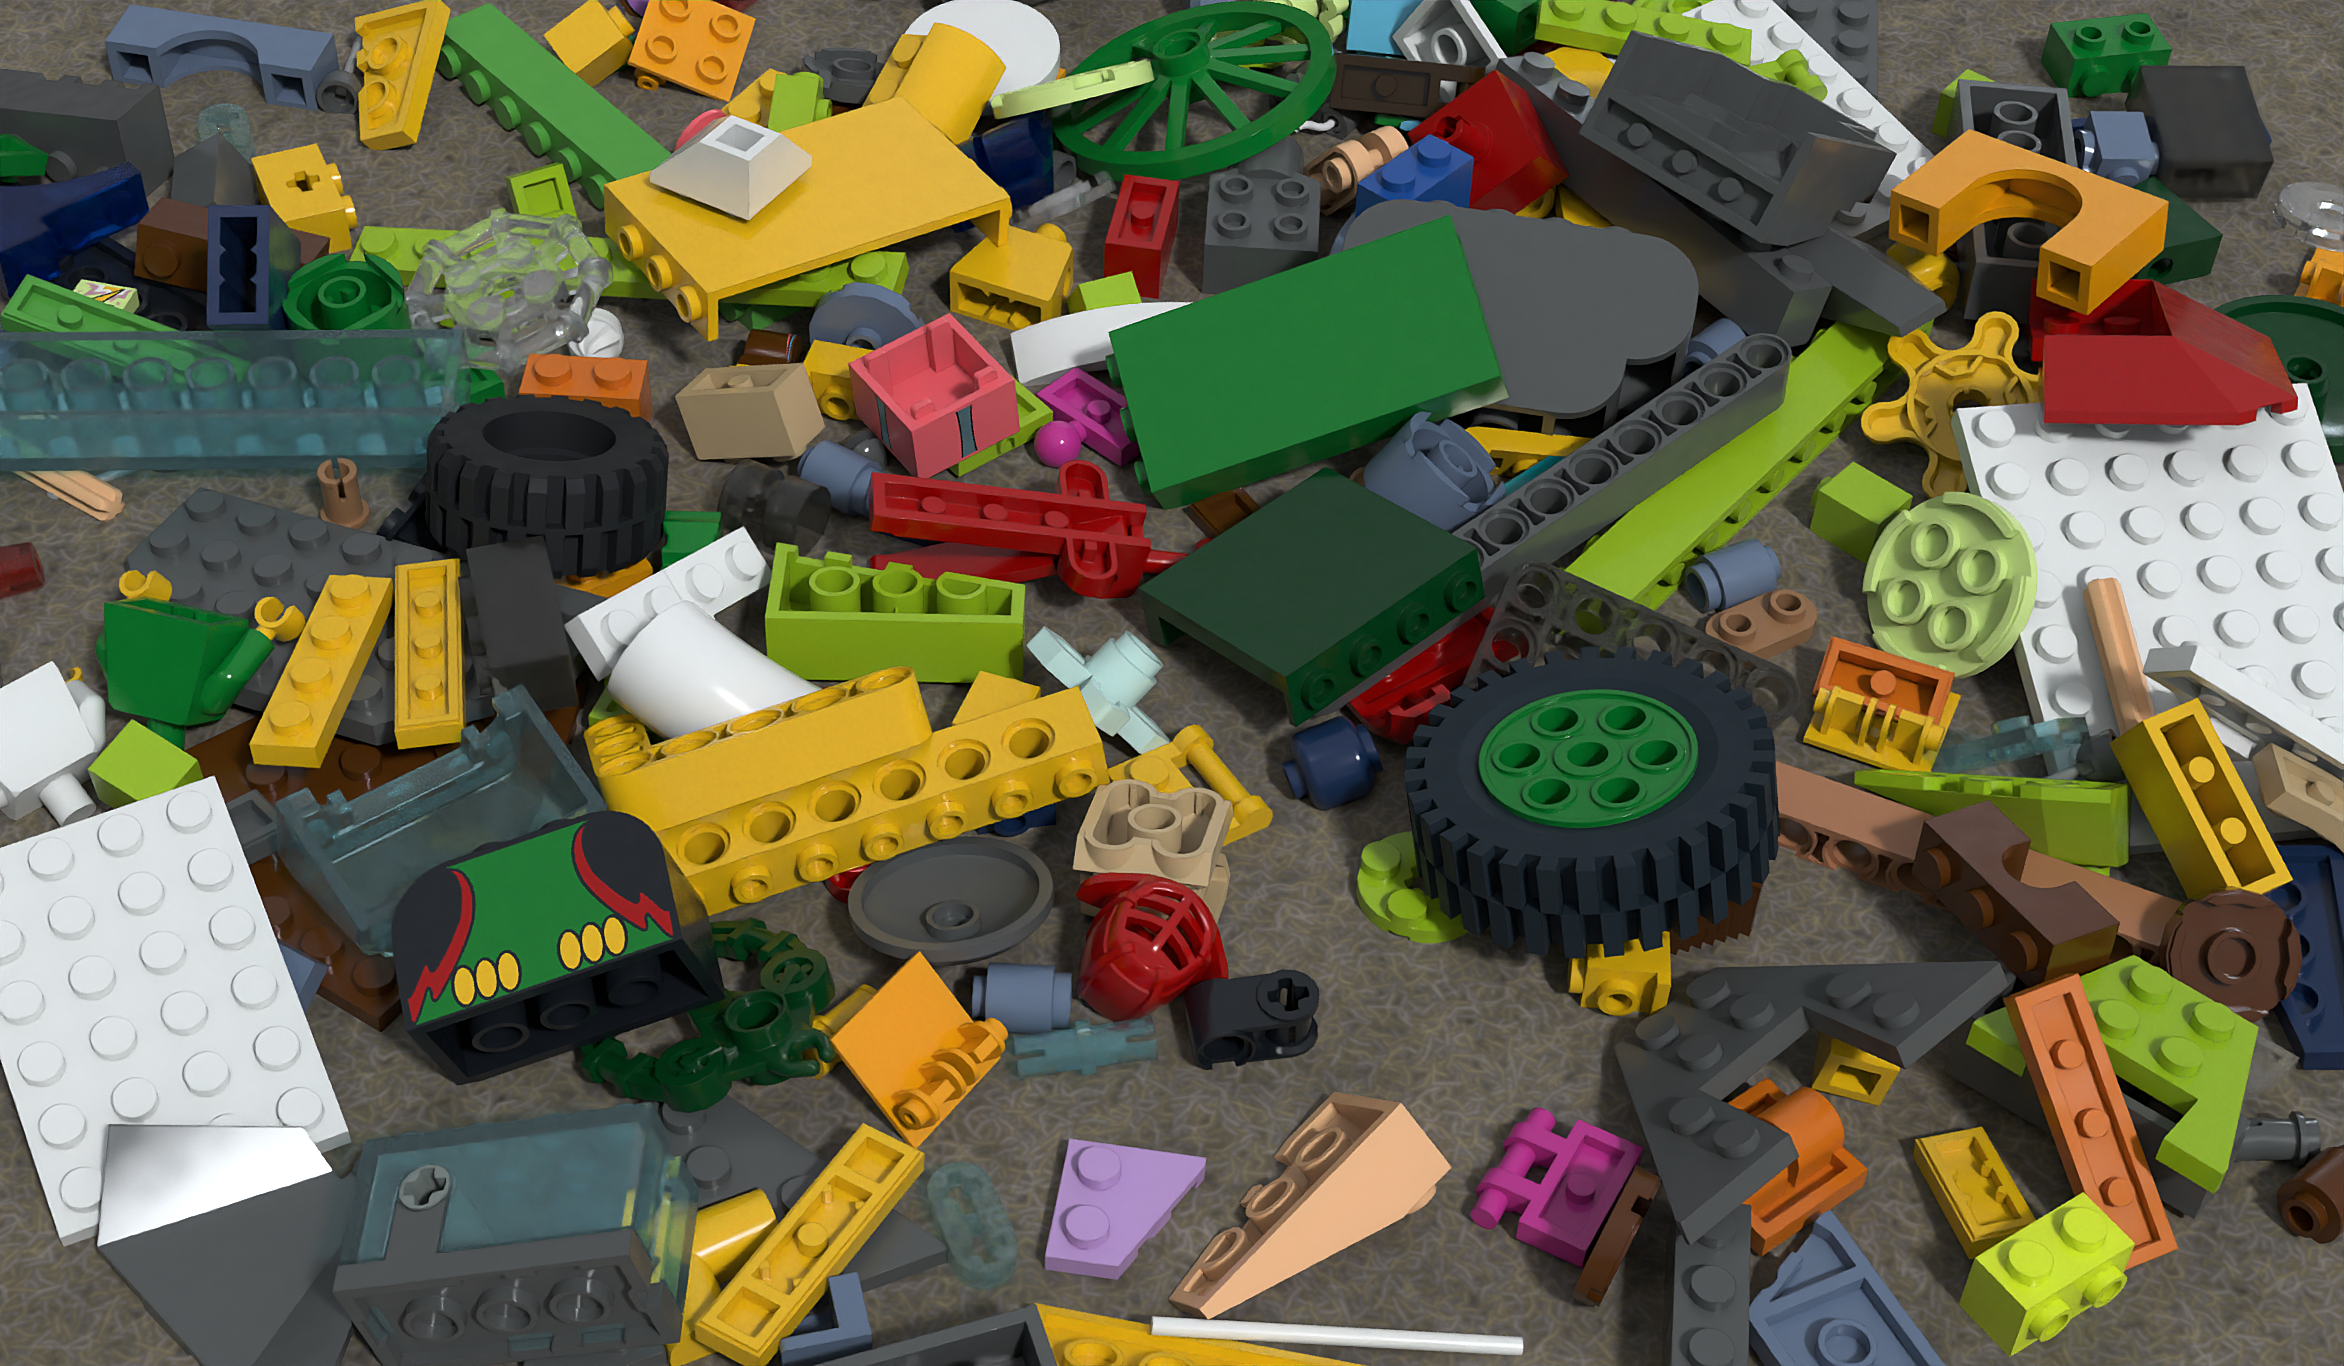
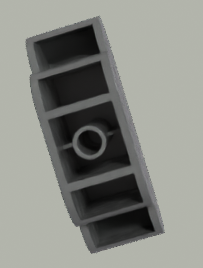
[1342,199,1699,438]

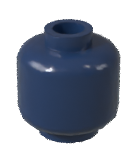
[1281,716,1383,811]

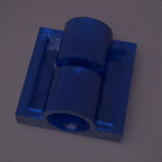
[951,109,1054,233]

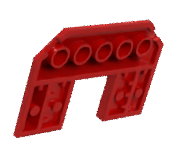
[2026,279,2298,426]

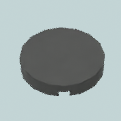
[801,48,885,104]

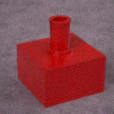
[1407,69,1570,215]

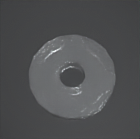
[1009,170,1117,231]
[2273,181,2344,253]

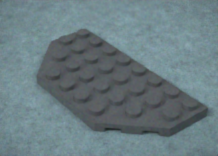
[126,487,609,746]

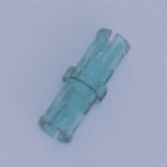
[1012,1015,1158,1081]

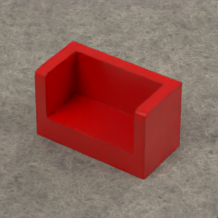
[1104,174,1180,299]

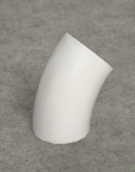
[607,600,822,740]

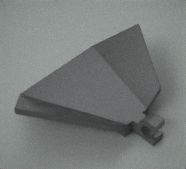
[97,1124,406,1366]

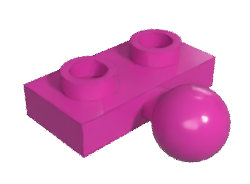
[1034,367,1141,468]

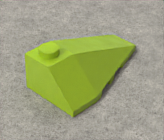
[1854,768,2132,877]

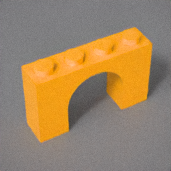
[1889,129,2169,315]

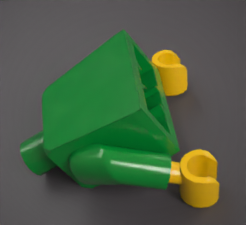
[94,570,305,751]

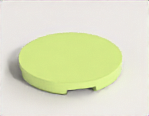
[990,59,1155,119]
[1862,492,2038,680]

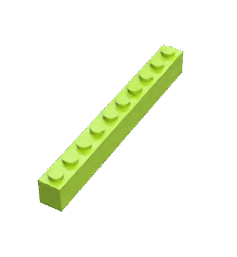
[1544,319,1934,658]

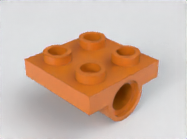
[1728,1077,1868,1257]

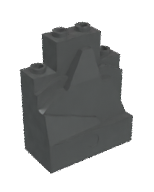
[1578,30,1897,246]

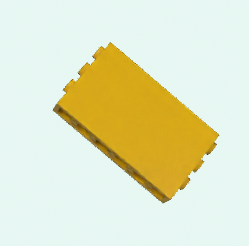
[604,96,1012,342]

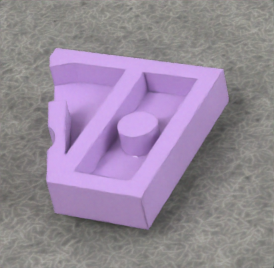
[1045,1139,1206,1280]

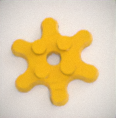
[1861,311,2040,499]

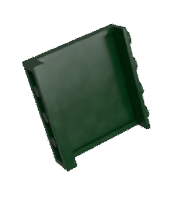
[1138,467,1485,727]

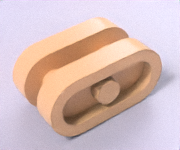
[1304,125,1409,216]

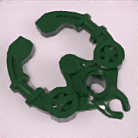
[580,917,836,1113]

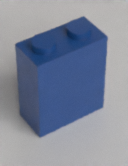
[1355,134,1474,219]

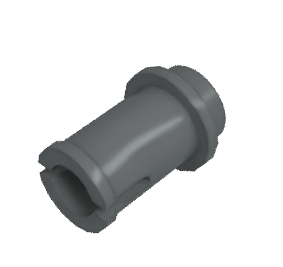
[2234,1111,2321,1168]

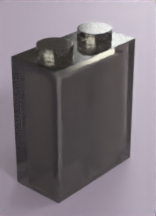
[2125,65,2274,198]

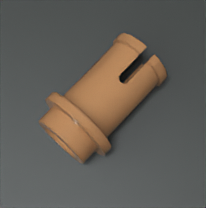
[317,458,370,530]

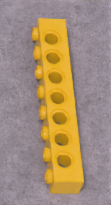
[655,686,1110,916]

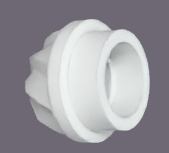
[565,308,624,358]

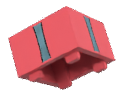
[848,313,1020,478]

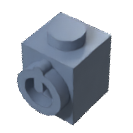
[2073,111,2159,188]

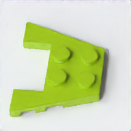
[1966,955,2259,1194]

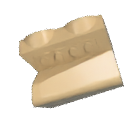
[1073,779,1234,948]

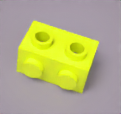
[1959,1192,2135,1357]

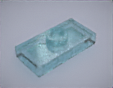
[1940,716,2090,773]

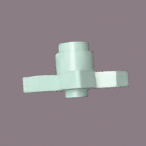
[1026,626,1171,755]

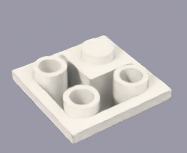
[650,115,812,220]

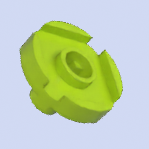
[1356,831,1469,943]

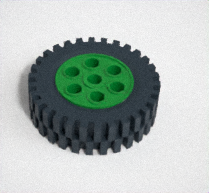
[1404,646,1780,958]

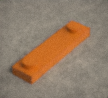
[2003,973,2179,1270]

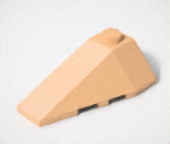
[1169,1092,1452,1320]

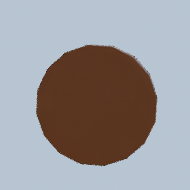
[2158,886,2303,1023]
[1570,1165,1662,1308]

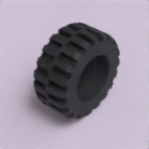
[425,394,669,579]

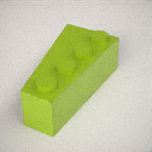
[765,542,1025,683]

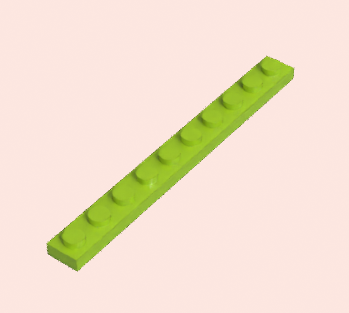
[349,226,910,307]

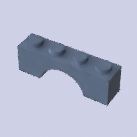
[105,4,339,111]

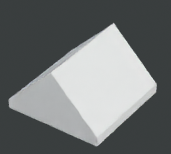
[1392,0,1507,102]

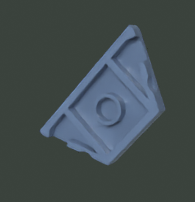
[1749,1210,1946,1366]

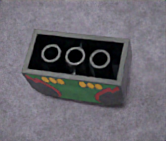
[391,811,726,1086]

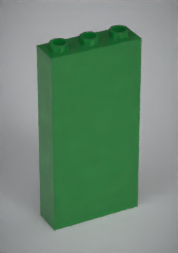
[1105,214,1510,510]

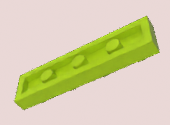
[1535,0,1752,67]

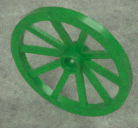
[1051,1,1337,182]

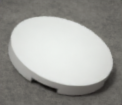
[905,0,1060,116]

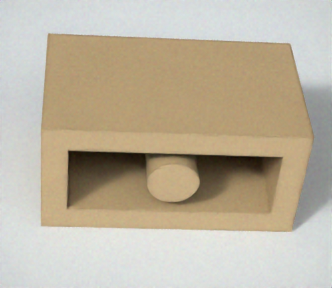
[675,363,826,463]

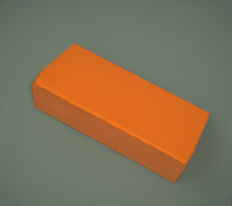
[1812,636,1955,725]

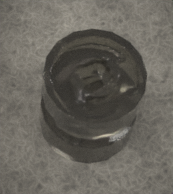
[717,459,831,557]

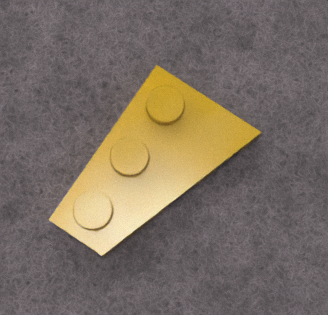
[355,0,451,150]

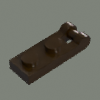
[1329,53,1486,118]

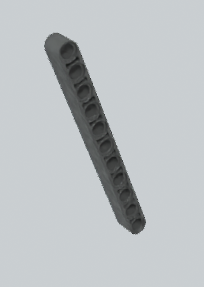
[1313,333,1792,716]

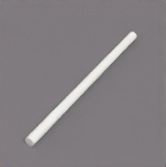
[1150,1316,1523,1355]

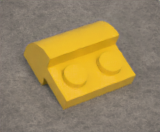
[861,22,1006,151]

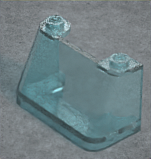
[275,684,608,957]

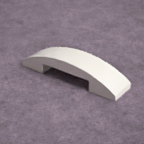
[1010,302,1192,387]

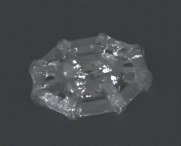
[397,207,614,377]

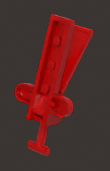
[868,460,1213,599]

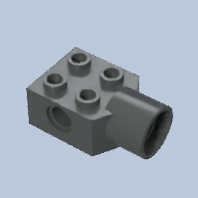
[1202,135,1321,295]

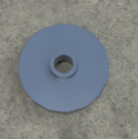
[809,282,925,350]

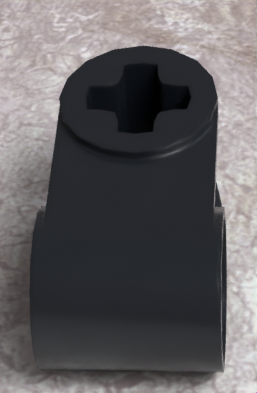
[1182,969,1319,1070]

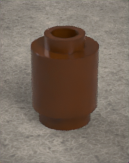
[2277,1145,2344,1244]

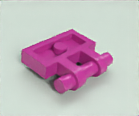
[1470,1107,1644,1268]

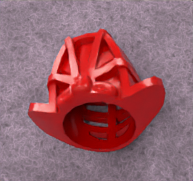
[1075,872,1229,1025]

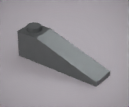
[1783,227,1947,338]

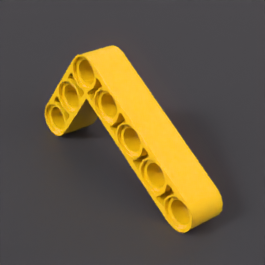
[584,666,932,833]

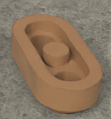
[1703,589,1817,667]

